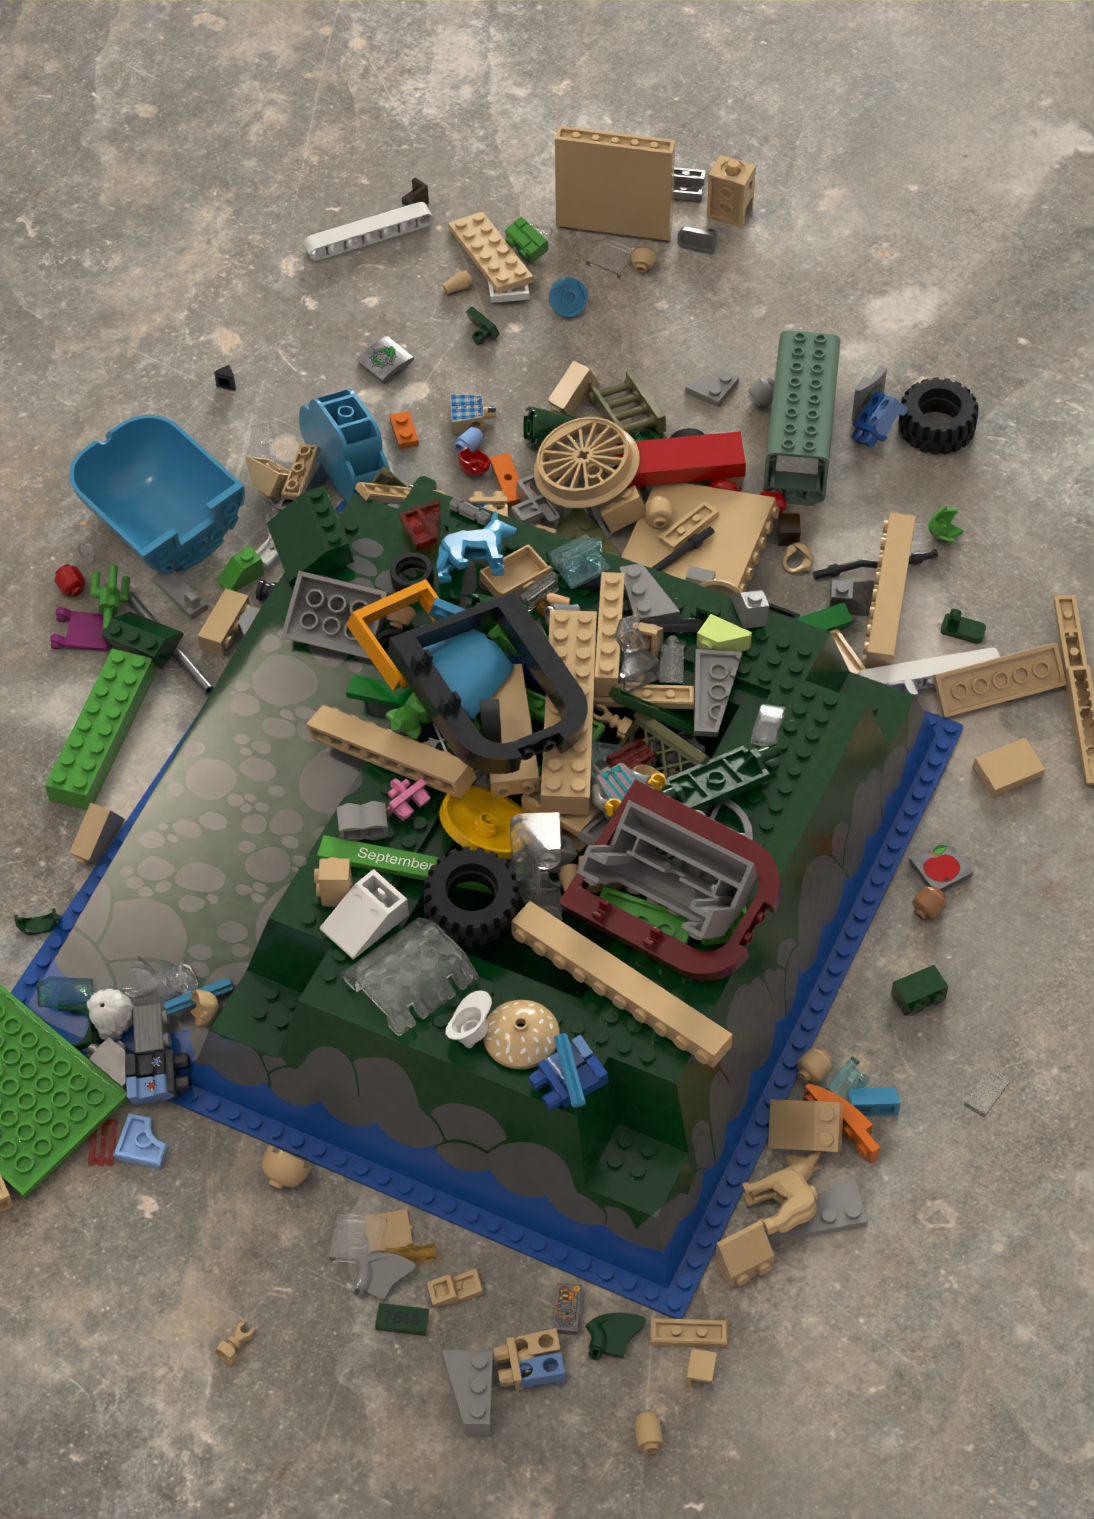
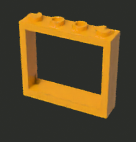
[346,579,439,691]

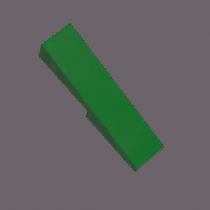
[796,602,853,631]

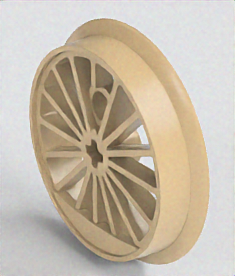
[534,417,640,508]

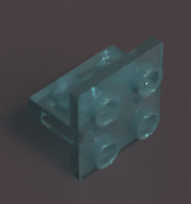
[548,534,610,589]

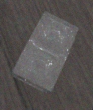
[751,704,785,747]

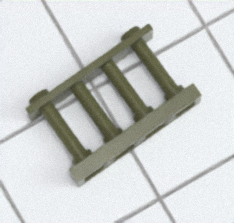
[587,369,666,434]

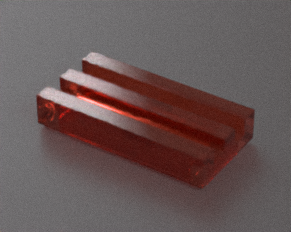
[606,738,656,769]
[88,1119,118,1166]

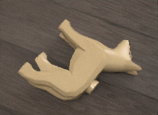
[741,1151,823,1235]

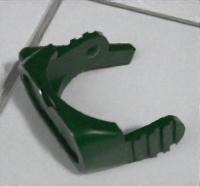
[14,908,62,935]
[57,1005,102,1051]

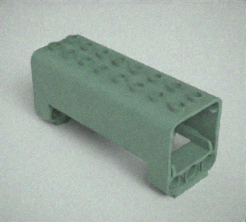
[763,331,841,506]

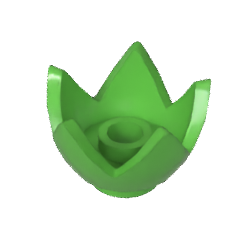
[928,506,964,542]

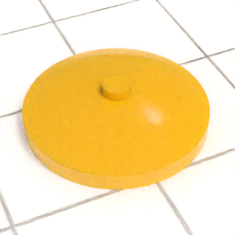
[439,786,533,859]

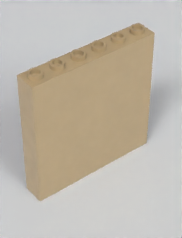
[555,126,675,241]
[621,483,779,593]

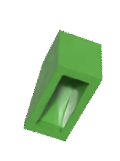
[217,546,264,592]

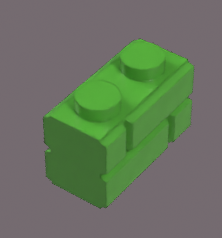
[505,217,549,263]

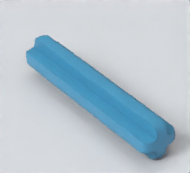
[164,978,233,1015]
[554,1033,586,1108]

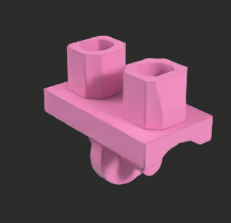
[386,778,431,821]

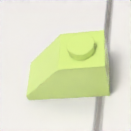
[696,614,752,652]

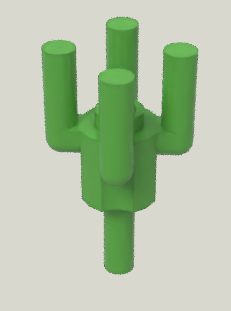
[90,564,130,632]

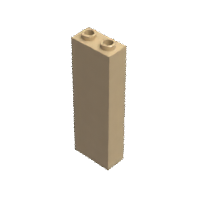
[480,664,540,797]

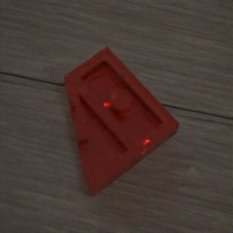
[399,499,441,551]

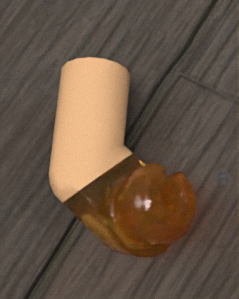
[535,593,570,615]

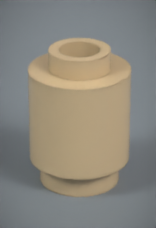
[634,1412,663,1454]

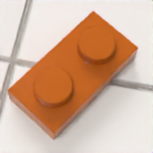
[390,411,419,449]

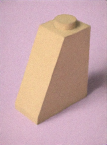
[547,360,600,415]
[69,803,125,865]

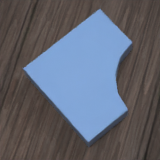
[113,1113,168,1169]

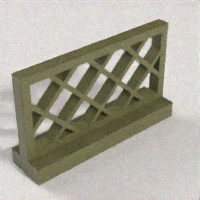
[613,712,711,779]

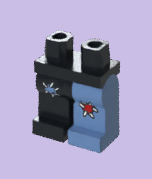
[125,1049,192,1106]

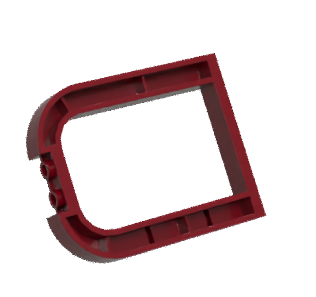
[559,779,782,981]

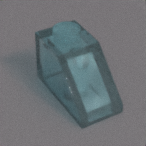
[36,976,93,1008]

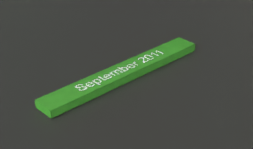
[317,835,493,894]

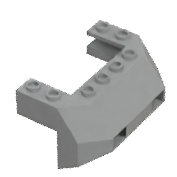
[577,800,758,940]

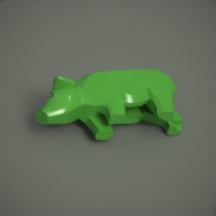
[386,692,432,740]

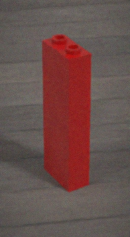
[613,431,746,488]

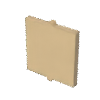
[364,1209,413,1254]

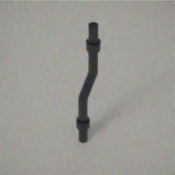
[813,549,938,580]

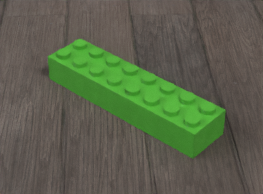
[45,649,156,810]

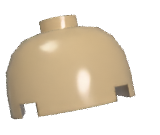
[262,1145,312,1190]

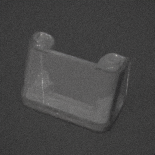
[510,812,562,922]

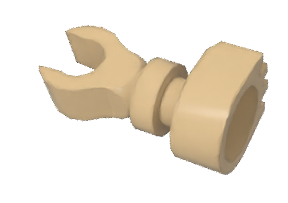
[593,704,633,740]
[214,1321,254,1366]

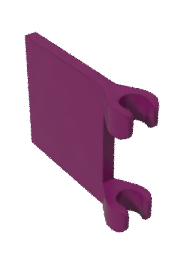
[50,607,114,651]

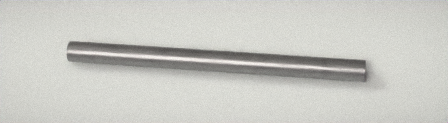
[128,592,214,694]

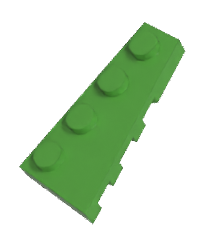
[599,887,690,944]

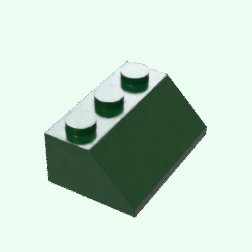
[101,612,184,669]

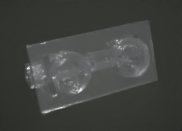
[660,636,684,683]

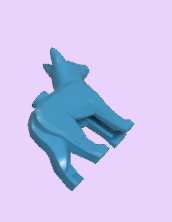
[437,511,518,583]

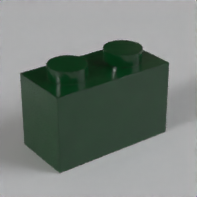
[891,965,948,1016]

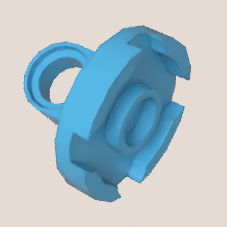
[548,277,588,317]

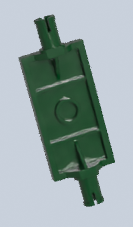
[659,742,781,810]

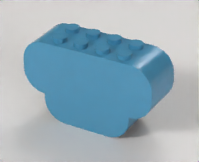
[299,389,390,503]

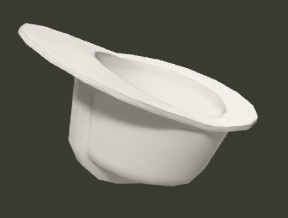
[446,991,492,1048]

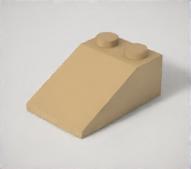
[768,1099,844,1152]

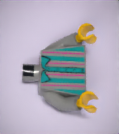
[590,759,666,820]

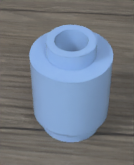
[454,427,484,454]

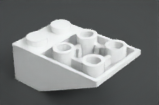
[320,869,409,960]

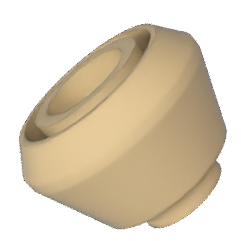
[631,247,657,272]
[386,606,416,630]

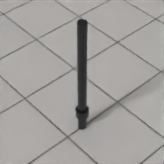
[651,526,715,571]

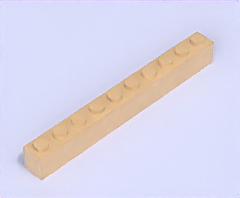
[511,901,733,1068]

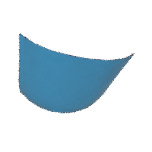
[423,629,514,720]

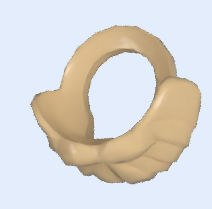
[782,542,814,574]

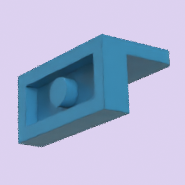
[848,1087,901,1116]

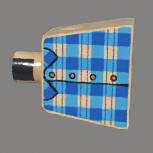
[450,393,496,436]

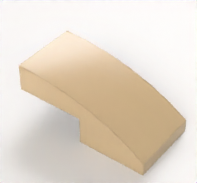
[427,1268,485,1307]

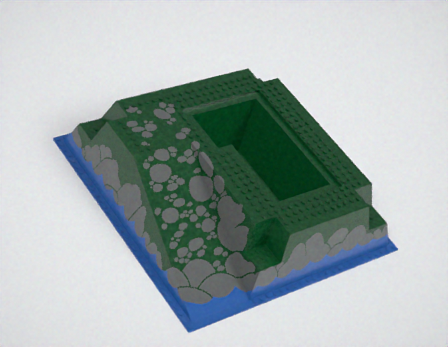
[11,484,963,1319]

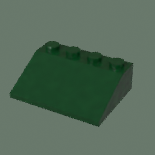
[266,485,354,585]

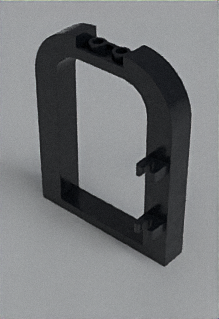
[388,592,588,774]

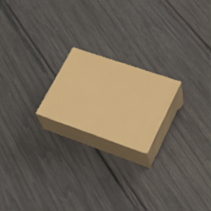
[480,544,552,598]
[972,737,1046,798]

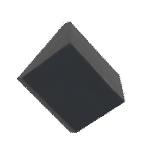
[214,365,236,391]

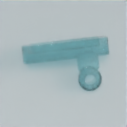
[825,1056,869,1094]

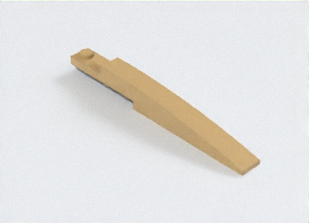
[1053,595,1094,785]

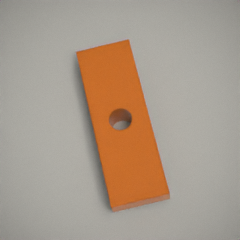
[490,453,520,506]

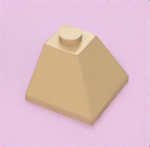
[246,456,290,499]

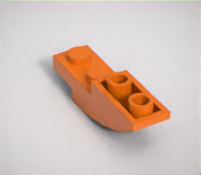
[803,1083,880,1164]

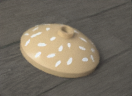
[483,1000,559,1069]

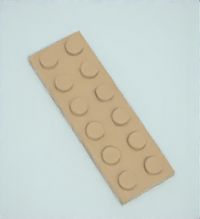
[448,212,533,294]
[933,643,1067,717]

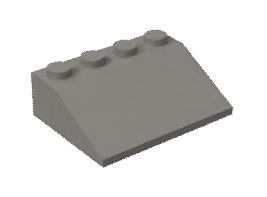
[281,571,390,659]

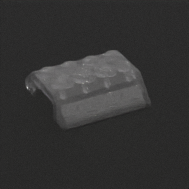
[340,917,479,1037]

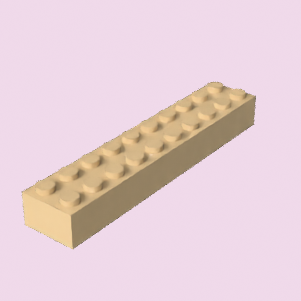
[540,610,597,815]

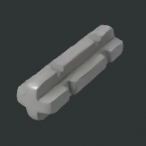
[449,497,490,525]

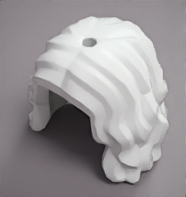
[87,989,134,1041]

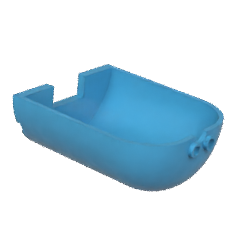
[69,415,245,573]

